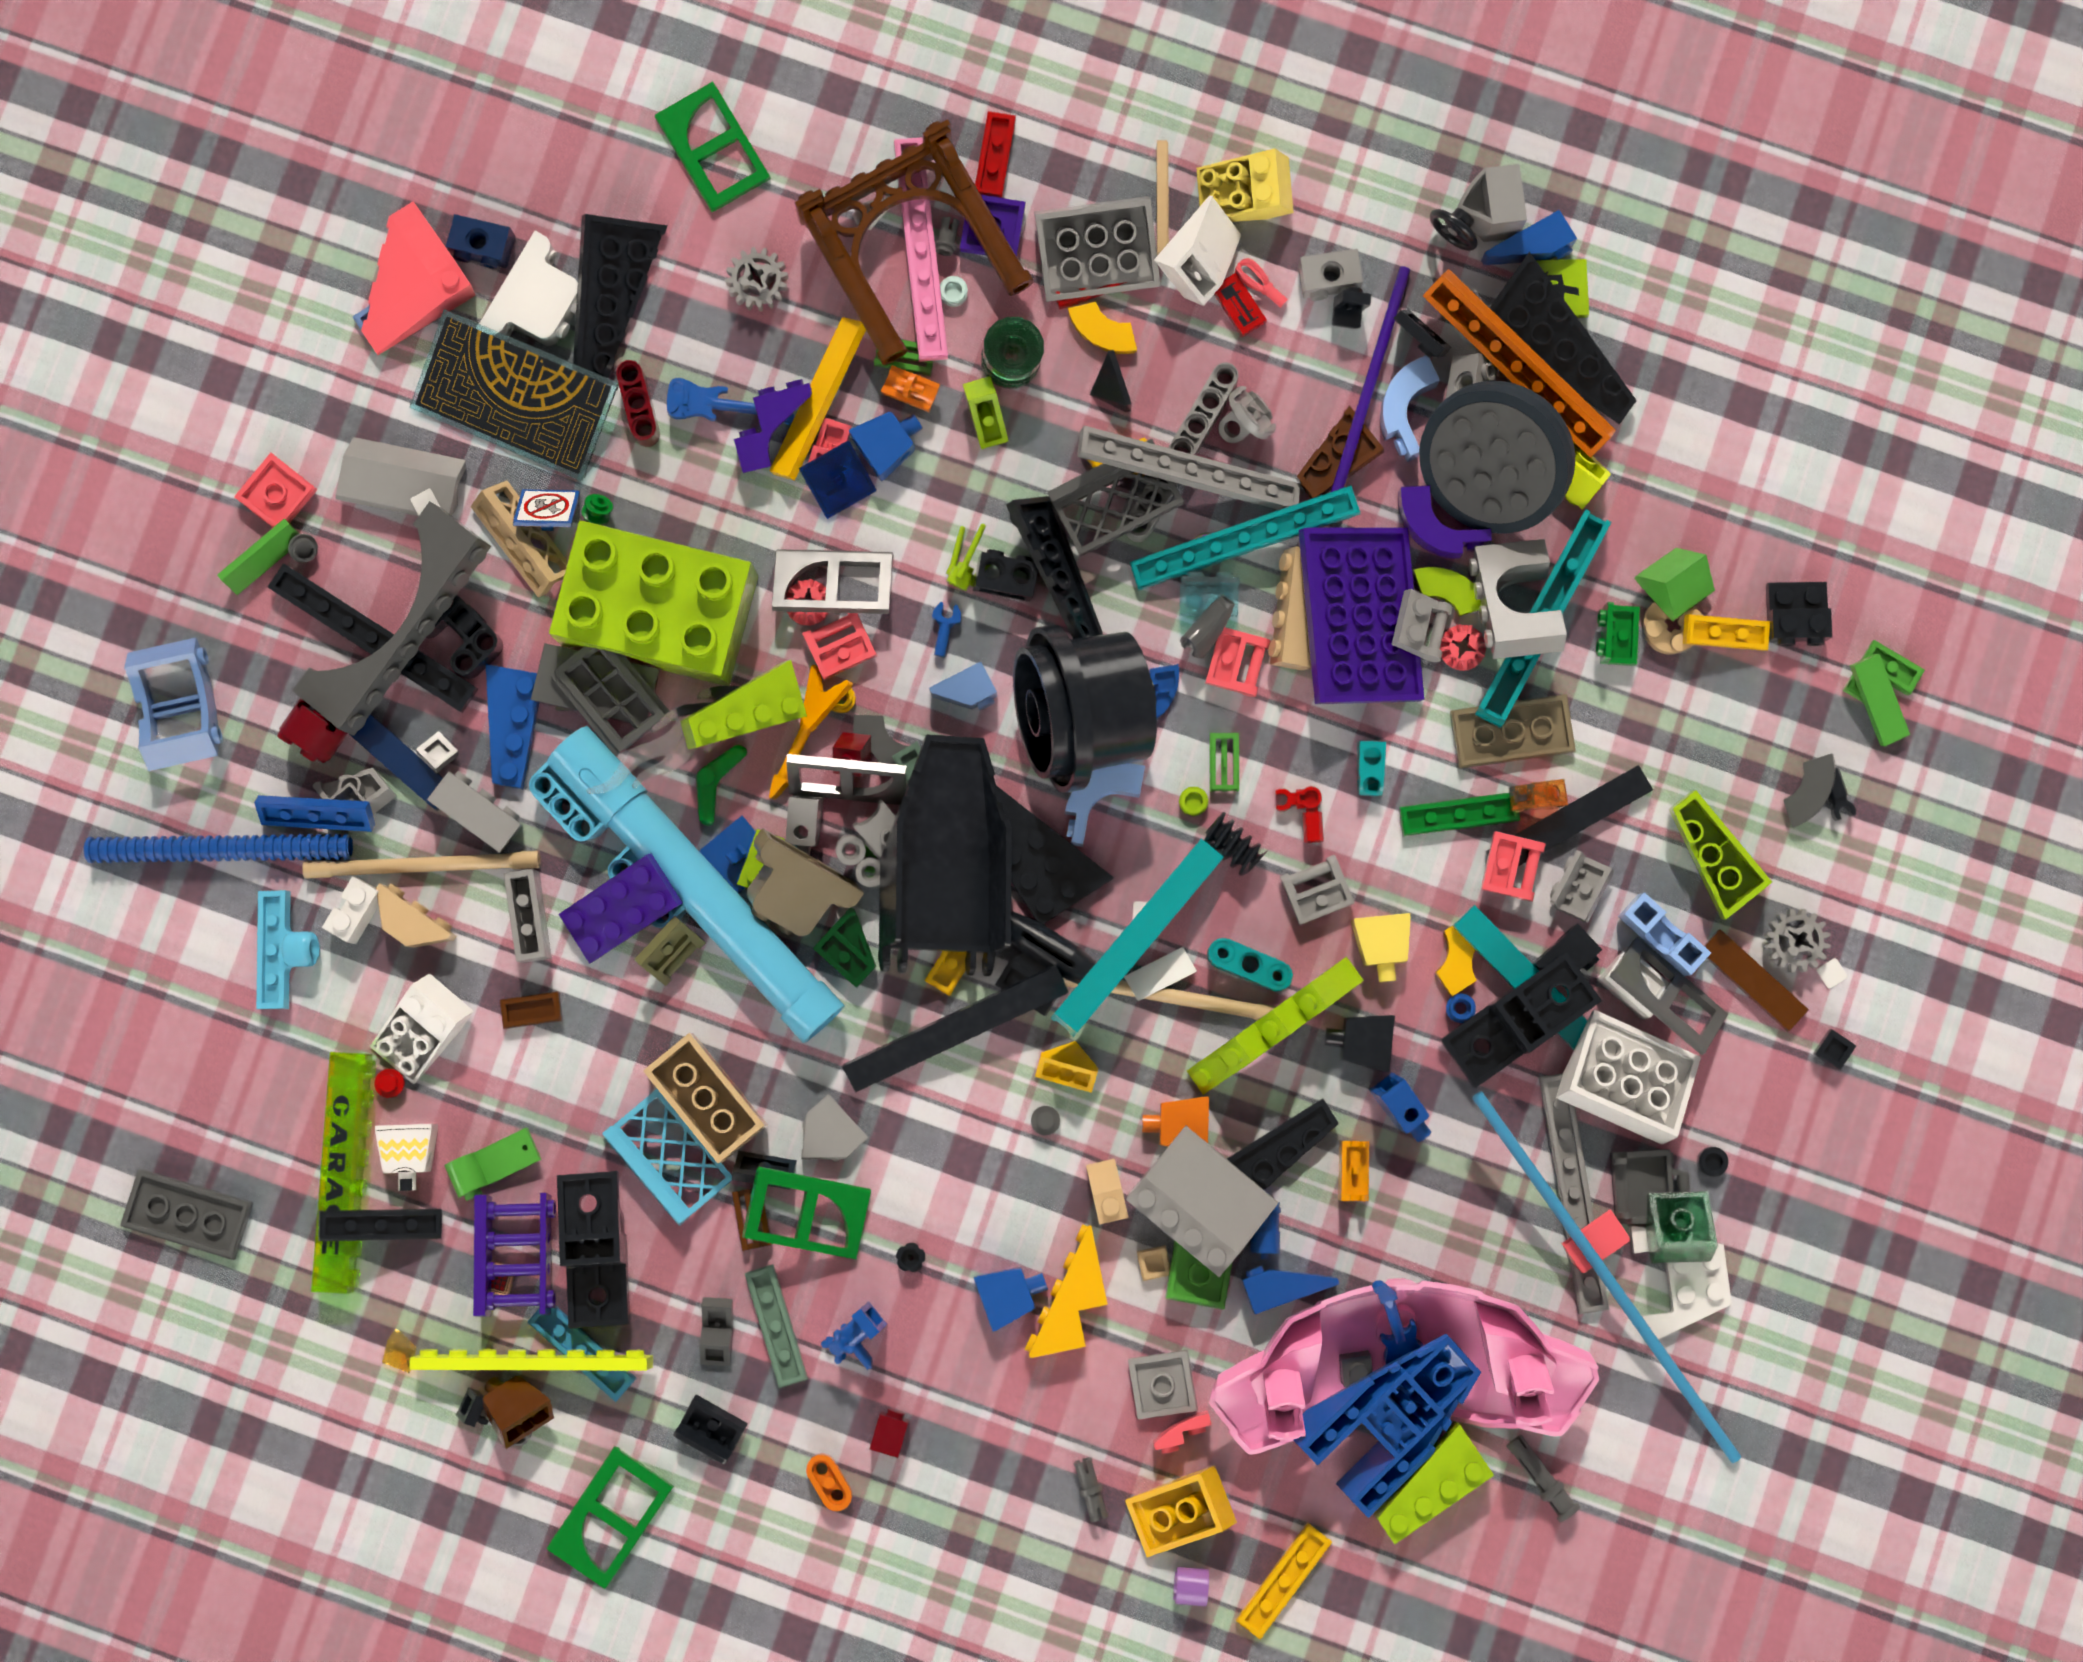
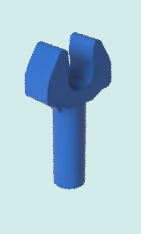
[932,602,962,658]

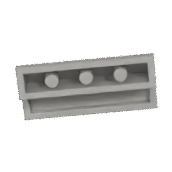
[336,437,466,516]

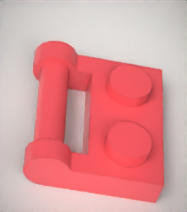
[802,613,877,680]
[1205,627,1271,697]
[1481,831,1546,902]

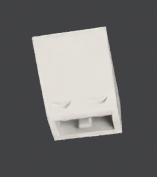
[1154,195,1241,306]
[370,974,474,1084]

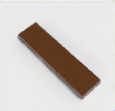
[1704,929,1809,1032]

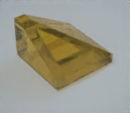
[382,1329,417,1373]

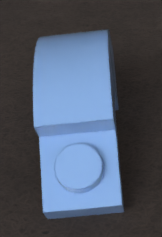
[1380,355,1440,462]
[1065,763,1145,847]

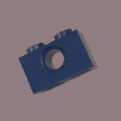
[446,214,516,270]

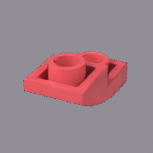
[1153,1410,1211,1454]

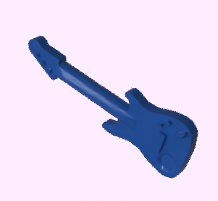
[666,378,794,425]
[1372,1280,1423,1365]

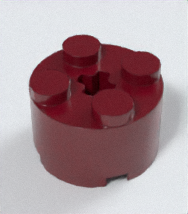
[277,699,349,763]

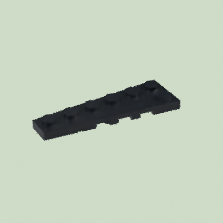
[1006,496,1104,639]
[1227,1098,1339,1190]

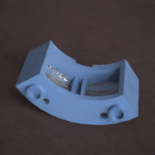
[124,637,223,771]

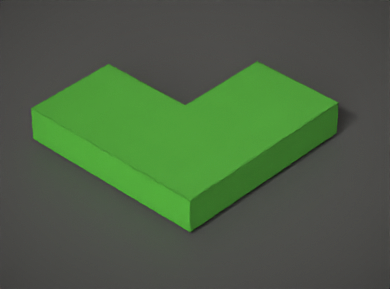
[1842,640,1925,703]

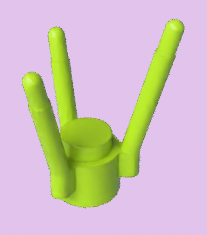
[945,523,990,591]

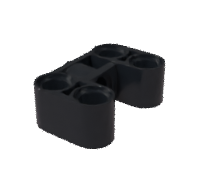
[426,595,503,679]

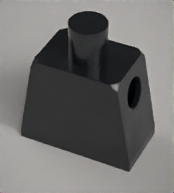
[1324,1015,1395,1072]

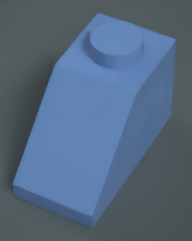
[929,661,998,710]

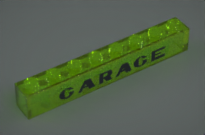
[311,1052,376,1294]

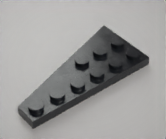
[573,214,668,384]
[1489,251,1637,425]
[996,785,1114,924]

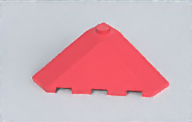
[361,201,476,355]

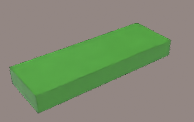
[217,518,300,595]
[1849,654,1910,747]

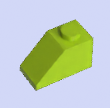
[962,376,1009,449]

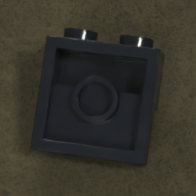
[1766,582,1833,647]

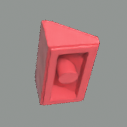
[1561,1210,1630,1273]

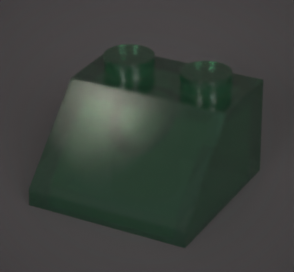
[1646,1191,1718,1263]

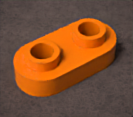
[806,1453,853,1511]

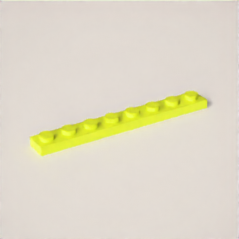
[410,1349,653,1371]

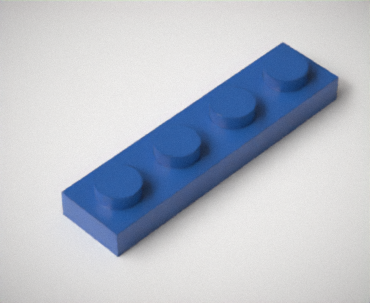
[254,795,376,832]

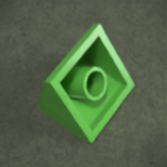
[1634,548,1715,621]

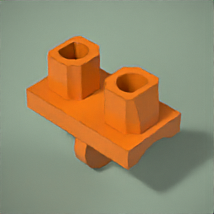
[881,365,940,412]

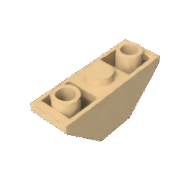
[376,883,457,948]

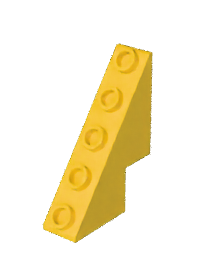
[1024,1224,1108,1358]

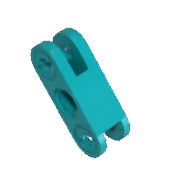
[1207,938,1293,992]

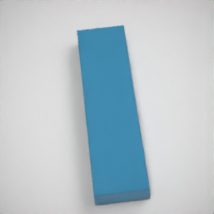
[527,1305,637,1402]

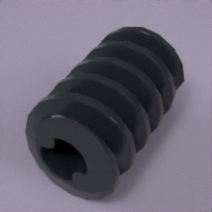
[1204,812,1268,876]

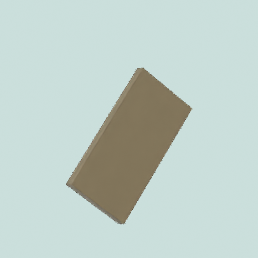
[1450,694,1576,769]

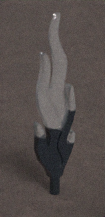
[586,686,741,794]

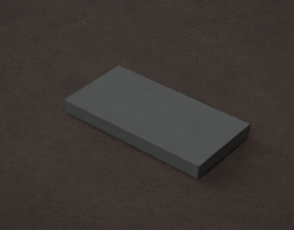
[531,643,660,725]
[120,1169,254,1260]

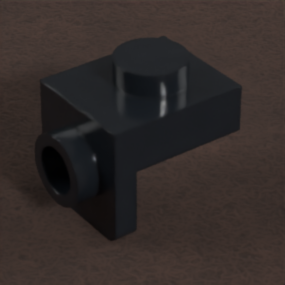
[1331,287,1372,329]

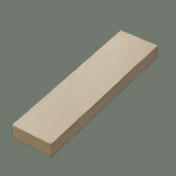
[1156,140,1169,256]

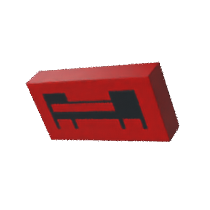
[1214,272,1267,337]

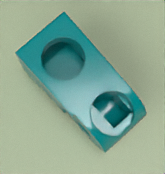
[1357,741,1387,796]

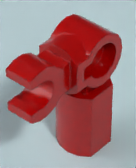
[1275,786,1324,843]

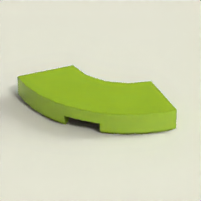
[1413,567,1482,617]

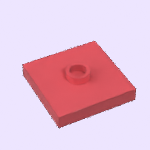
[234,452,318,528]

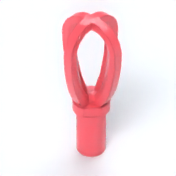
[1235,258,1288,308]

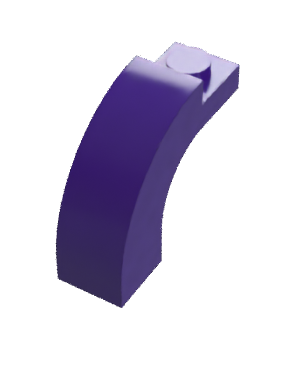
[1398,486,1492,559]

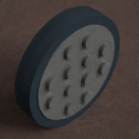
[1419,381,1575,534]

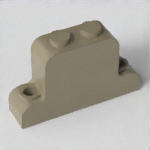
[747,828,864,936]

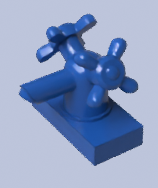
[821,1301,887,1370]

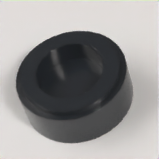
[1697,1147,1729,1177]

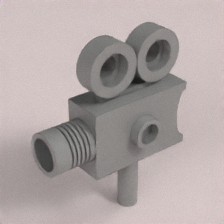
[835,800,896,887]

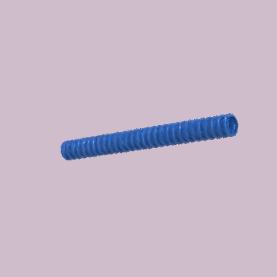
[84,834,353,863]

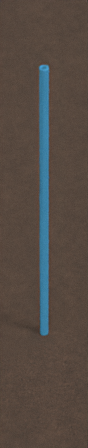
[1472,1091,1741,1463]

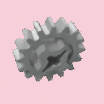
[725,247,789,312]
[1764,908,1831,973]

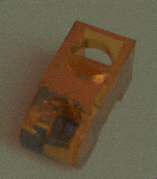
[1508,779,1568,812]

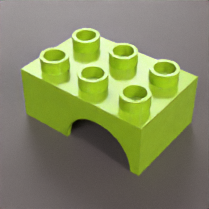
[549,520,759,686]

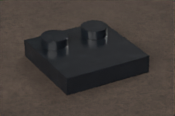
[1394,309,1452,358]

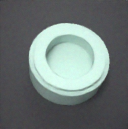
[940,276,968,307]

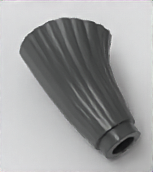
[1180,595,1235,659]

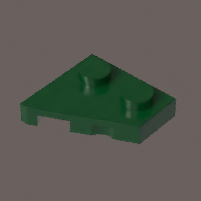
[813,907,877,988]

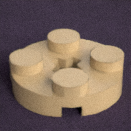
[1642,602,1702,655]

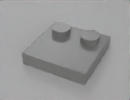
[1128,1350,1198,1420]

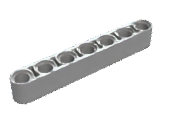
[1126,362,1239,543]

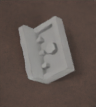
[1550,850,1614,923]

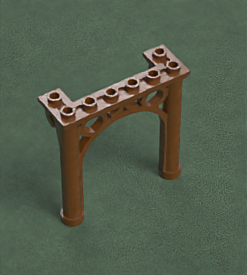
[794,119,1034,365]

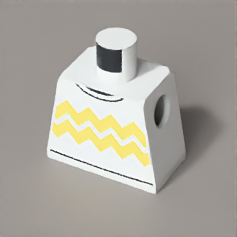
[375,1124,438,1191]

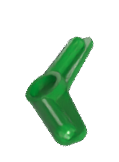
[696,745,748,826]

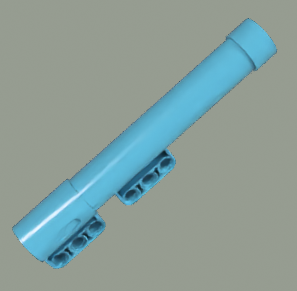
[529,726,845,1043]

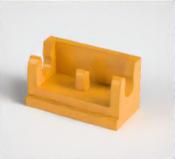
[1338,1140,1369,1202]

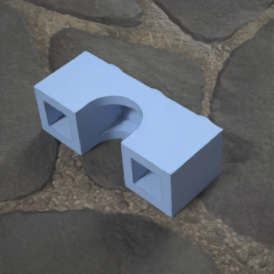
[1618,892,1711,976]

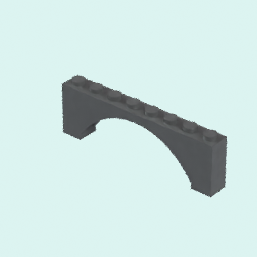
[292,501,492,736]

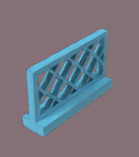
[602,1089,732,1226]

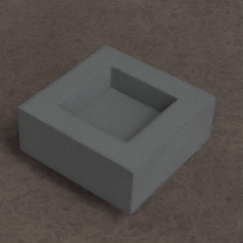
[1339,1350,1372,1387]

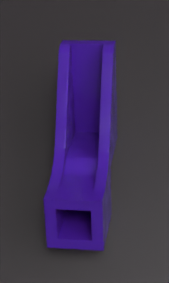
[734,379,812,473]

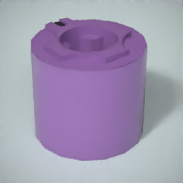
[1173,1567,1209,1606]

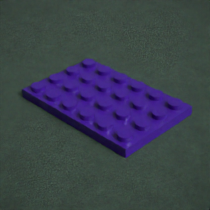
[1298,528,1425,704]

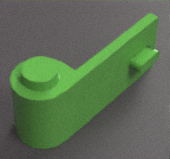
[444,1127,542,1201]

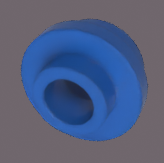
[1446,993,1476,1023]

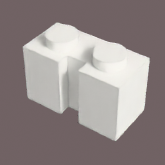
[322,876,379,944]

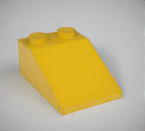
[1125,1465,1237,1557]

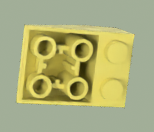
[1196,148,1294,222]

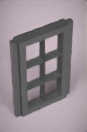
[550,647,671,757]

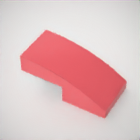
[806,417,853,482]

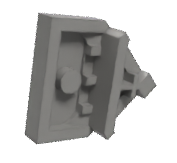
[801,1094,868,1162]

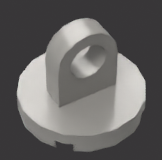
[1218,386,1276,443]

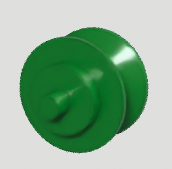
[581,494,613,525]

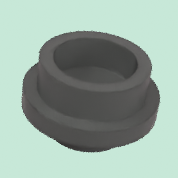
[288,534,318,562]
[1031,1106,1060,1136]

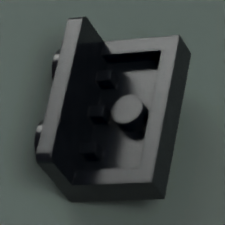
[673,1394,748,1464]

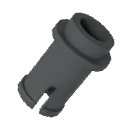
[935,217,960,256]

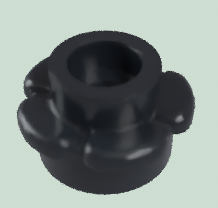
[896,1243,925,1272]

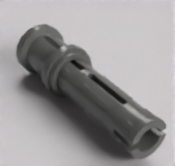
[1506,1435,1581,1523]

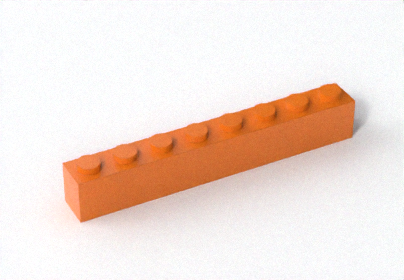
[1423,269,1616,458]

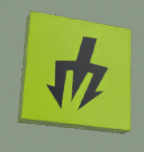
[1537,259,1589,318]

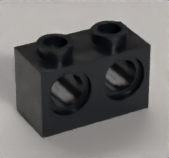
[972,549,1038,602]

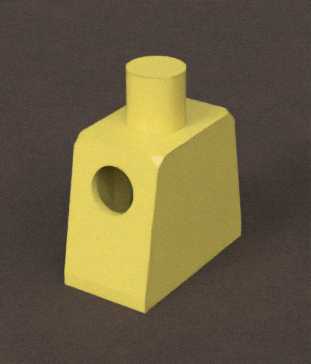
[1351,913,1411,982]

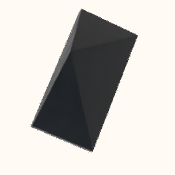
[1089,350,1132,412]

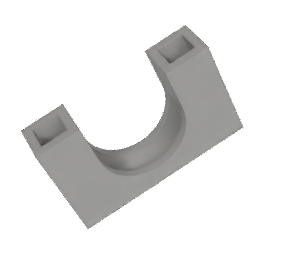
[1469,539,1567,659]

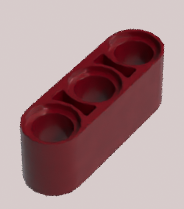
[616,360,660,447]

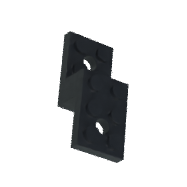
[1439,952,1602,1089]
[557,1171,630,1329]

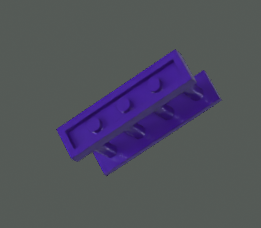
[473,1193,556,1317]

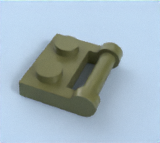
[634,916,706,986]

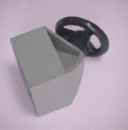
[1429,164,1527,251]

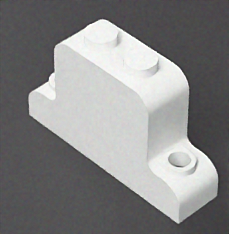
[476,231,578,346]

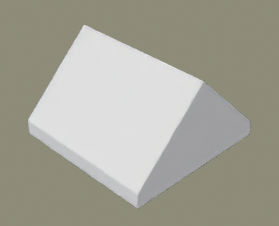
[1597,946,1669,1019]

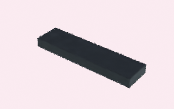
[318,1209,442,1241]

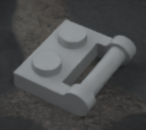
[1392,589,1453,662]
[1280,855,1355,926]

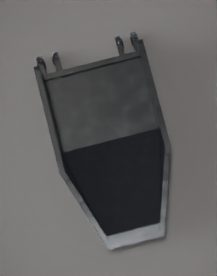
[878,734,1012,976]

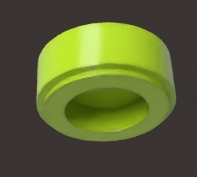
[1179,786,1208,817]

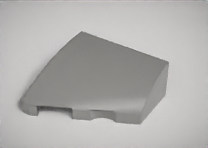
[312,768,397,832]

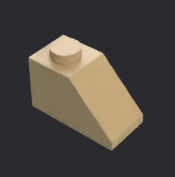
[1086,1159,1128,1225]

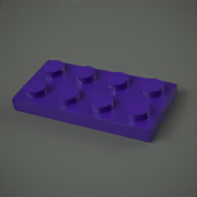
[558,853,682,964]

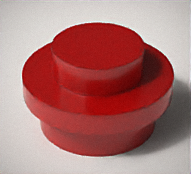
[374,1068,405,1098]

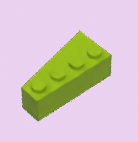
[680,660,807,750]
[1669,790,1772,920]
[1374,1421,1494,1544]

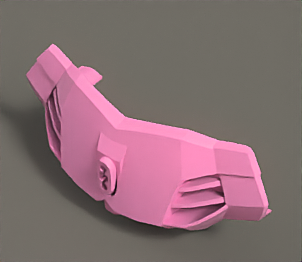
[1209,1278,1599,1455]

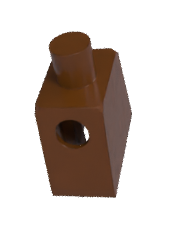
[482,1376,554,1449]

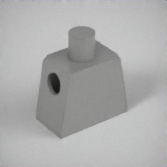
[785,794,824,855]

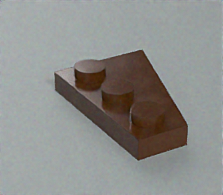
[1296,405,1384,499]

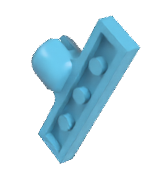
[256,890,320,1009]

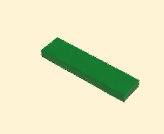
[1399,793,1521,837]

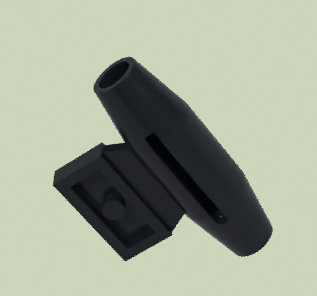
[995,911,1097,1016]

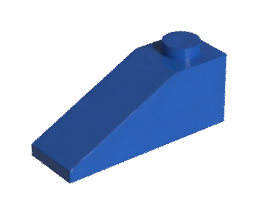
[1481,209,1577,265]
[1241,1266,1340,1314]

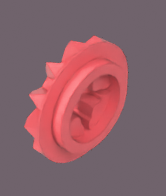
[786,579,829,626]
[1440,624,1486,671]

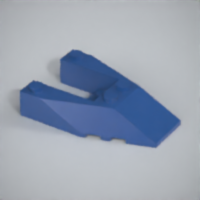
[1294,1334,1481,1518]

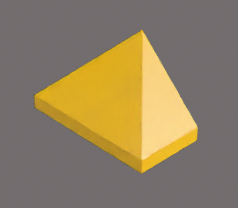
[1035,1041,1099,1093]

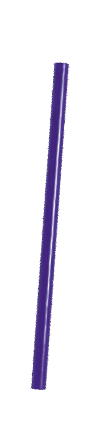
[1331,266,1411,492]

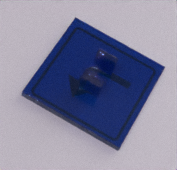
[798,440,877,519]

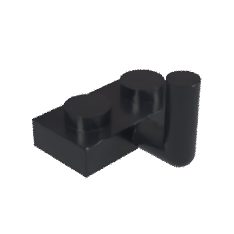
[732,1151,797,1217]

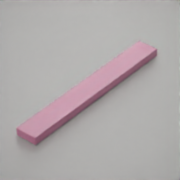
[894,137,948,362]

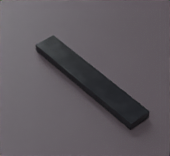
[1485,765,1653,866]

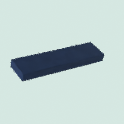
[349,714,443,811]

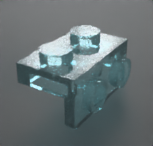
[1179,572,1240,617]

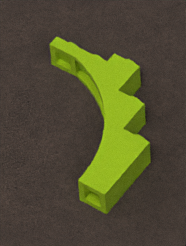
[1186,956,1364,1095]

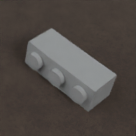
[427,771,523,853]
[503,869,552,963]

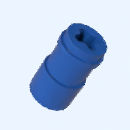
[1250,1202,1281,1259]

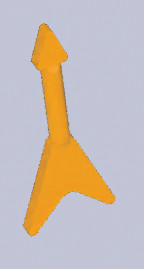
[769,664,853,800]

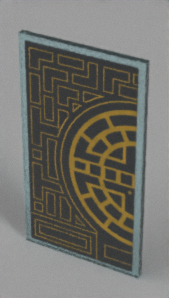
[409,309,619,481]

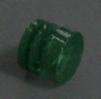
[981,317,1044,389]

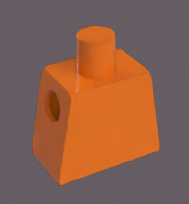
[1142,1097,1209,1146]

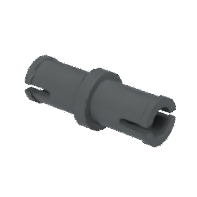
[1073,1457,1108,1522]

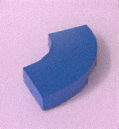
[1149,664,1179,719]

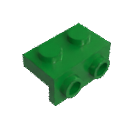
[1596,602,1640,666]

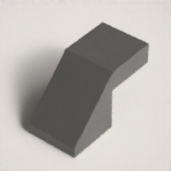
[699,1297,734,1366]

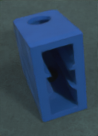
[849,412,923,482]
[1369,1072,1432,1142]
[974,1267,1048,1332]

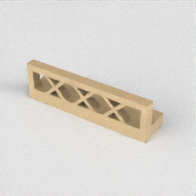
[470,480,568,598]

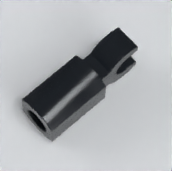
[1828,767,1856,821]

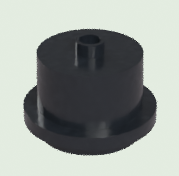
[1013,624,1157,793]

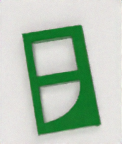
[654,81,771,212]
[742,1166,871,1259]
[547,1446,674,1589]

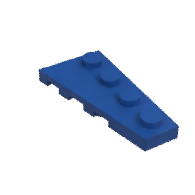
[486,664,540,790]

